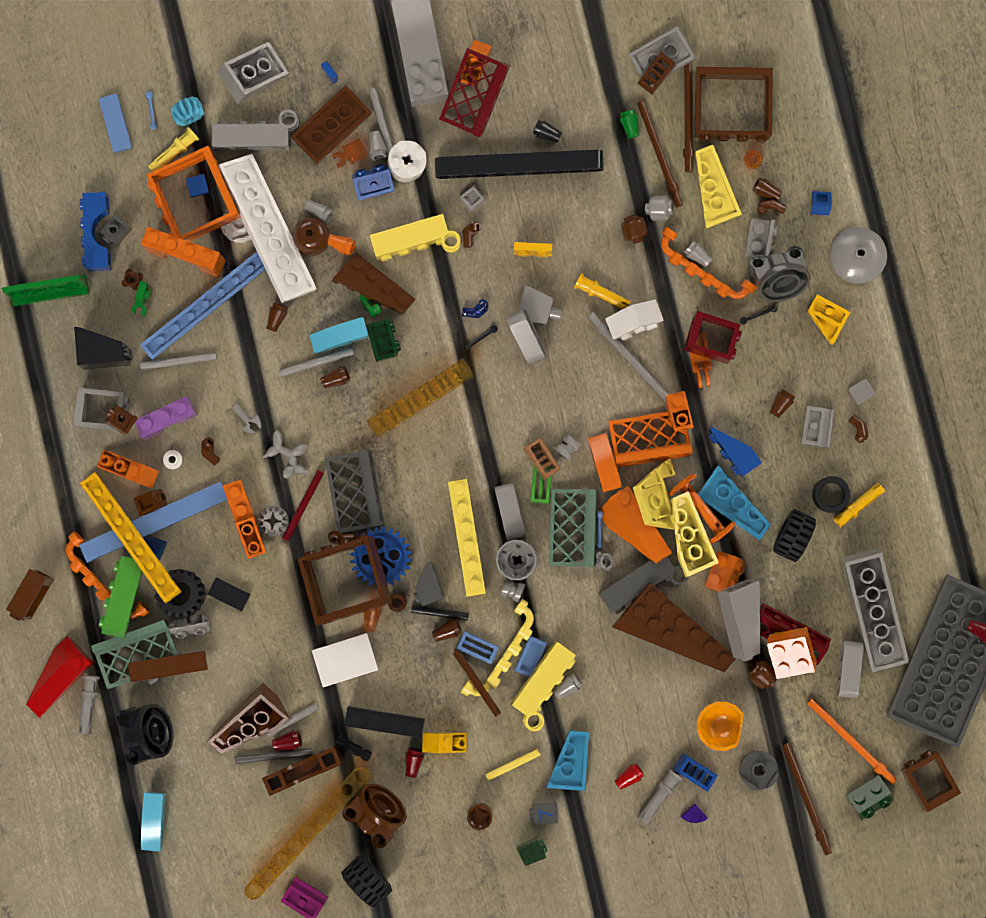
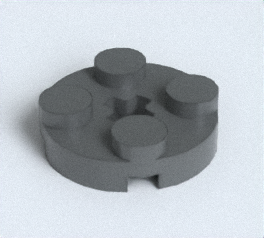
[739,751,779,790]

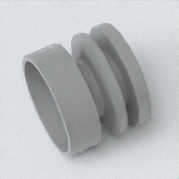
[496,540,539,580]

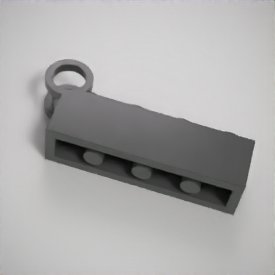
[599,557,689,614]

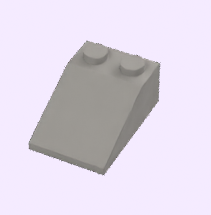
[217,42,289,104]

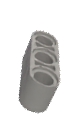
[506,309,547,364]
[494,483,526,541]
[837,640,864,699]

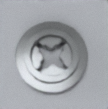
[258,506,289,537]

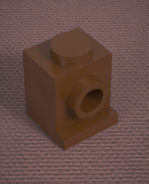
[104,405,138,435]

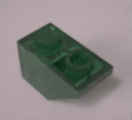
[516,836,548,866]

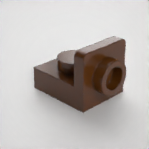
[134,489,168,516]

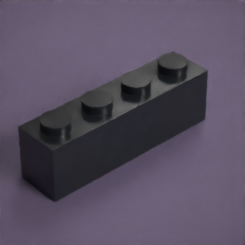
[344,706,425,738]

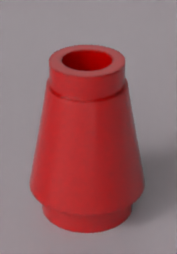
[615,763,644,790]

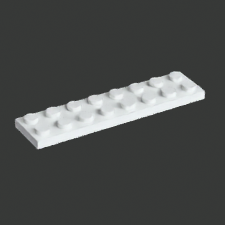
[218,154,317,303]

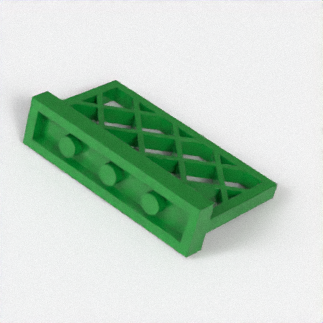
[2,275,89,307]

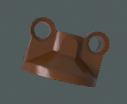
[342,783,407,849]

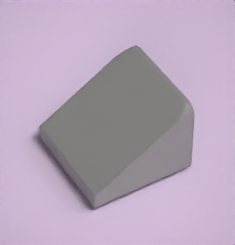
[848,378,876,405]

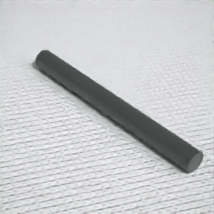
[235,748,313,764]

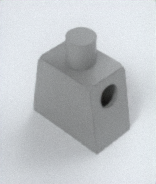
[518,285,562,326]

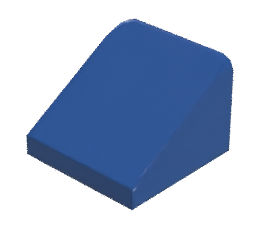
[811,191,832,215]

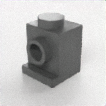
[100,214,132,246]

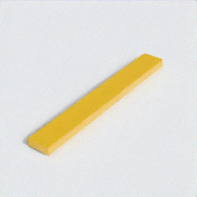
[80,472,182,603]

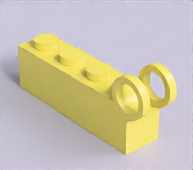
[370,214,461,261]
[510,641,576,731]

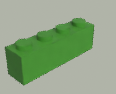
[99,556,143,639]

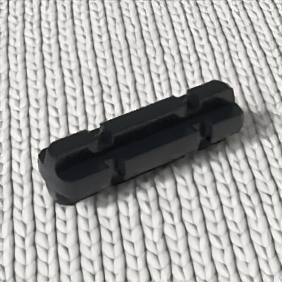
[335,736,372,761]

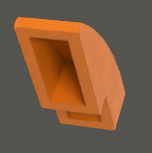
[588,433,622,493]

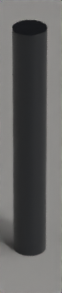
[411,605,469,621]

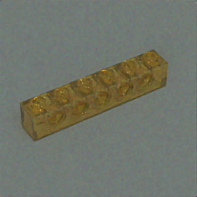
[367,358,474,439]

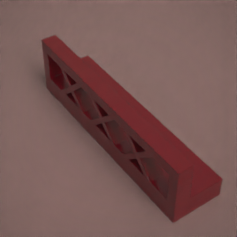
[760,603,831,666]

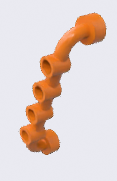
[661,227,757,299]
[66,531,150,619]

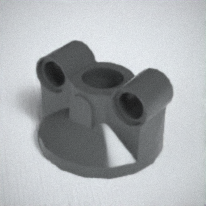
[749,246,811,302]

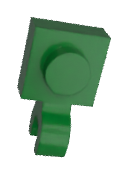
[131,281,152,317]

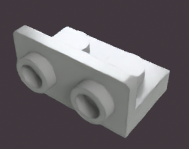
[744,218,777,258]

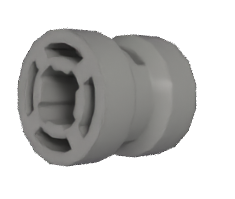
[554,434,581,461]
[500,578,525,602]

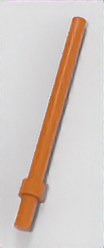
[806,698,897,785]

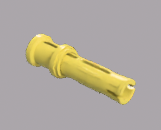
[148,127,200,172]

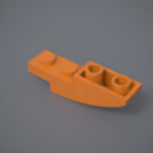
[222,479,266,559]

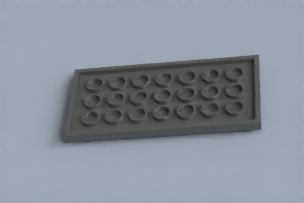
[886,575,986,748]

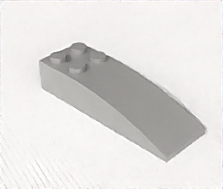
[391,0,448,107]
[840,548,909,673]

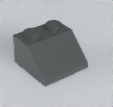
[413,561,445,607]

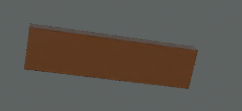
[128,651,208,682]

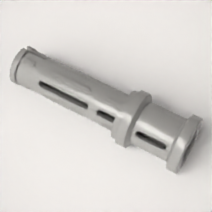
[78,675,100,734]
[638,768,684,825]

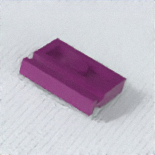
[280,876,329,918]

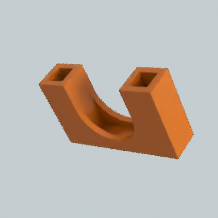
[141,227,226,278]

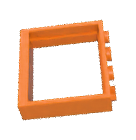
[146,146,241,242]

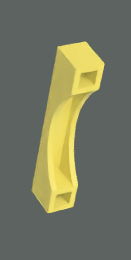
[448,479,486,597]

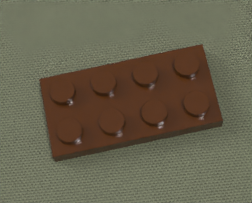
[290,85,372,165]

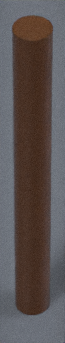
[453,650,501,717]

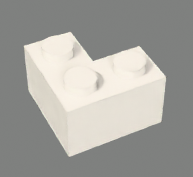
[605,299,664,341]

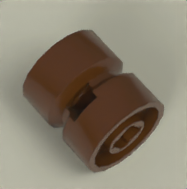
[467,802,493,830]

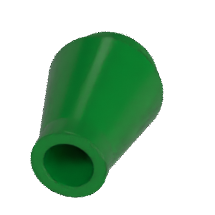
[619,110,639,139]

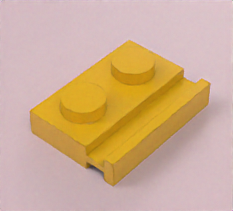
[514,242,553,257]

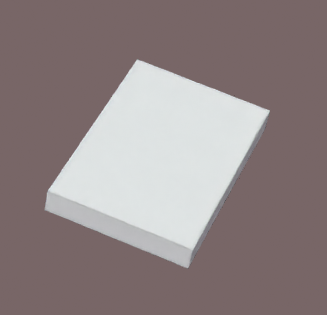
[312,633,379,687]

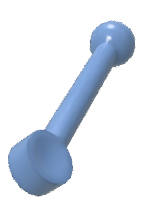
[145,92,157,130]
[596,511,604,550]

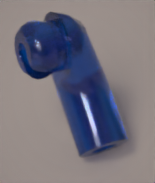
[462,299,489,318]

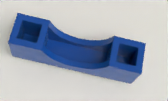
[79,192,111,272]

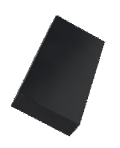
[207,577,251,611]

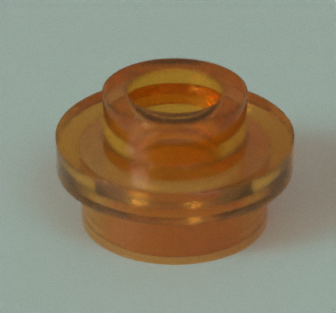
[744,150,763,169]

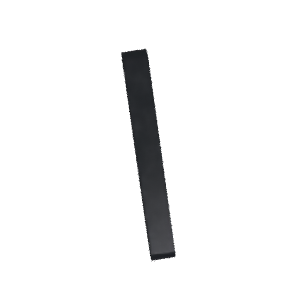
[435,150,604,179]

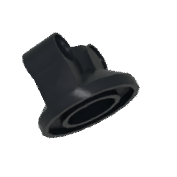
[116,704,174,765]

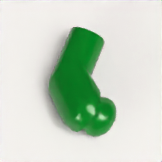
[359,294,382,316]

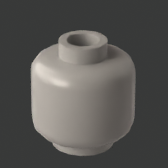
[645,196,674,221]

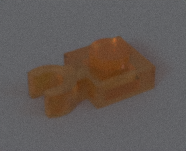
[332,138,368,168]

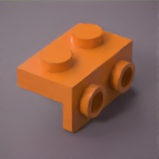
[705,551,745,592]

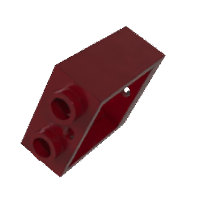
[683,311,742,364]

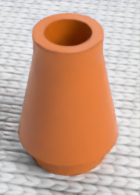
[328,234,356,256]

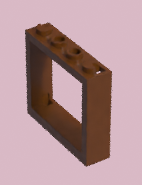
[694,66,773,142]
[298,534,392,625]

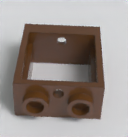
[6,569,54,621]
[901,750,961,812]

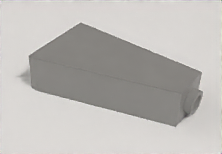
[717,580,760,661]

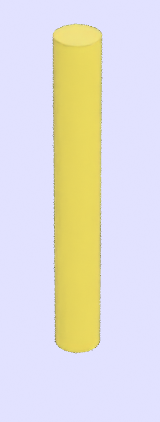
[485,749,541,781]

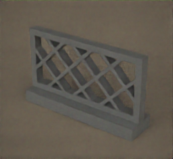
[325,449,385,533]

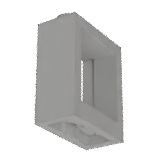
[73,388,129,432]

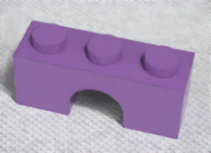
[135,396,198,440]

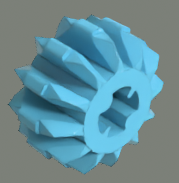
[170,97,204,126]

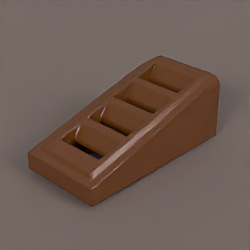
[637,52,676,95]

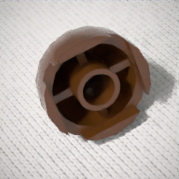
[292,217,330,256]

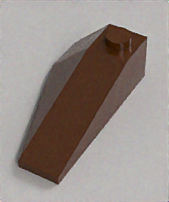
[207,683,289,754]

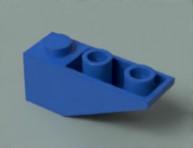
[708,427,762,477]

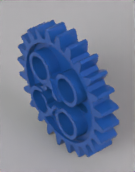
[350,526,412,588]

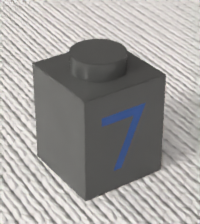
[530,802,558,825]

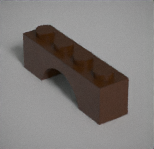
[262,745,343,796]

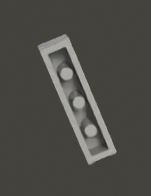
[212,109,299,151]

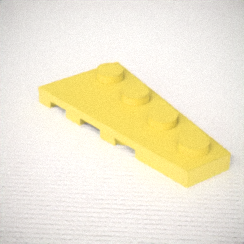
[695,145,742,229]

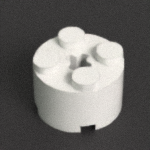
[387,141,426,183]

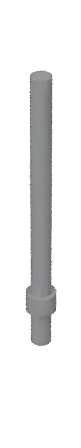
[588,312,668,401]

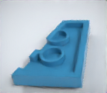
[546,731,589,791]

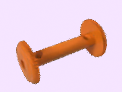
[669,473,735,544]

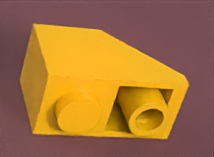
[422,732,467,753]

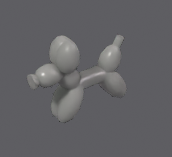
[263,430,308,479]

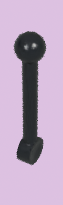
[740,305,778,325]
[464,325,498,351]

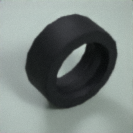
[812,476,850,513]

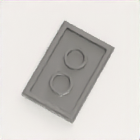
[628,25,696,86]

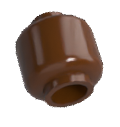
[621,214,648,244]
[747,660,777,689]

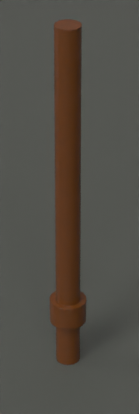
[683,62,694,173]
[637,100,683,208]
[782,743,832,855]

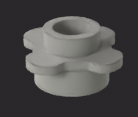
[595,552,614,571]

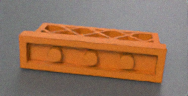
[608,412,692,468]

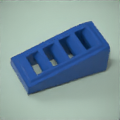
[673,754,718,792]

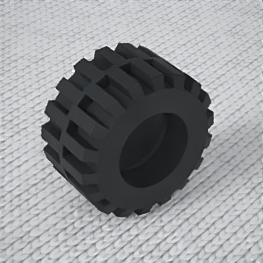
[773,509,816,562]
[154,569,206,618]
[341,855,392,908]

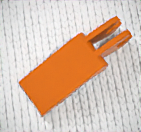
[686,331,712,388]

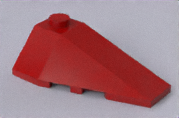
[26,636,95,718]

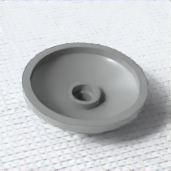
[830,227,887,284]

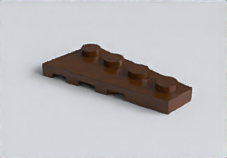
[332,253,415,315]

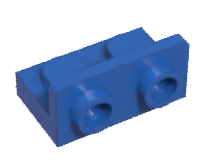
[352,164,395,201]

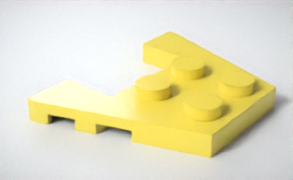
[633,459,676,530]

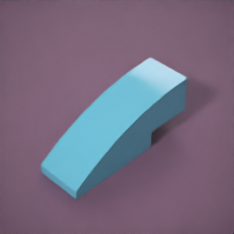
[309,317,369,354]
[141,792,166,852]

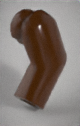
[462,221,481,248]
[201,437,221,466]
[328,530,355,544]

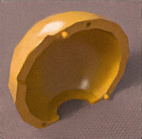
[697,702,744,751]

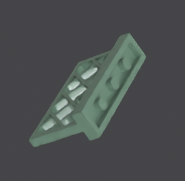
[549,489,599,567]
[91,619,178,689]

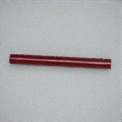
[282,470,324,541]

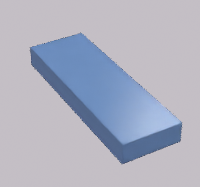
[99,94,133,154]

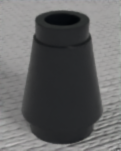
[532,120,562,143]

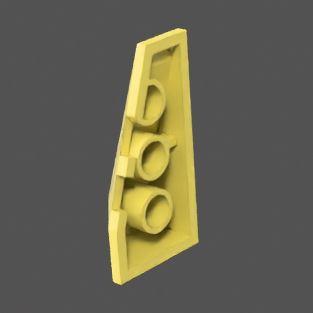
[671,491,719,577]

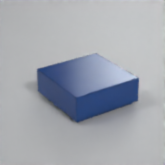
[321,61,338,84]
[186,174,210,198]

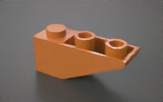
[97,450,159,489]

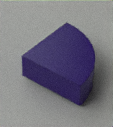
[680,803,708,823]

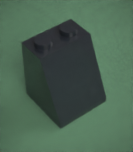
[74,327,133,370]

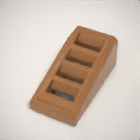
[523,437,561,480]

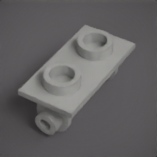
[169,614,211,639]

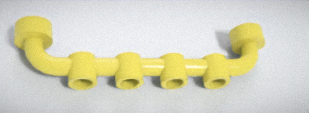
[460,599,534,696]

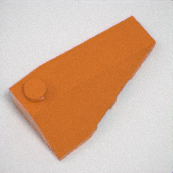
[599,486,672,564]

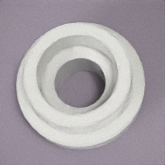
[163,450,183,469]

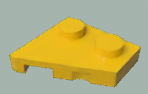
[807,294,851,345]

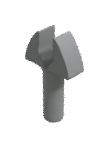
[232,404,262,435]

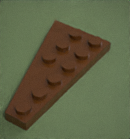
[612,582,736,672]

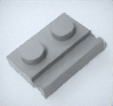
[801,406,835,448]

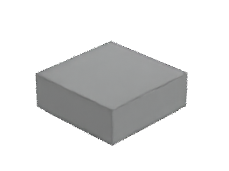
[459,185,486,212]

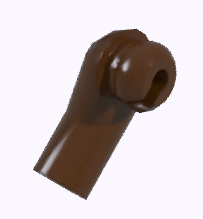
[757,199,786,214]
[848,414,869,443]

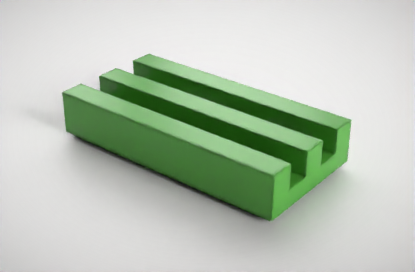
[530,465,553,504]

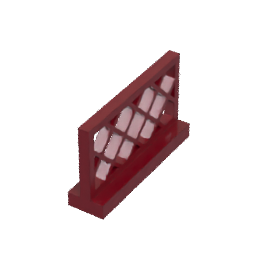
[439,48,511,138]

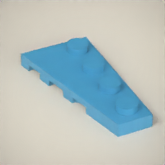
[698,465,771,541]

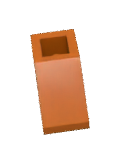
[460,40,492,87]
[665,391,694,432]

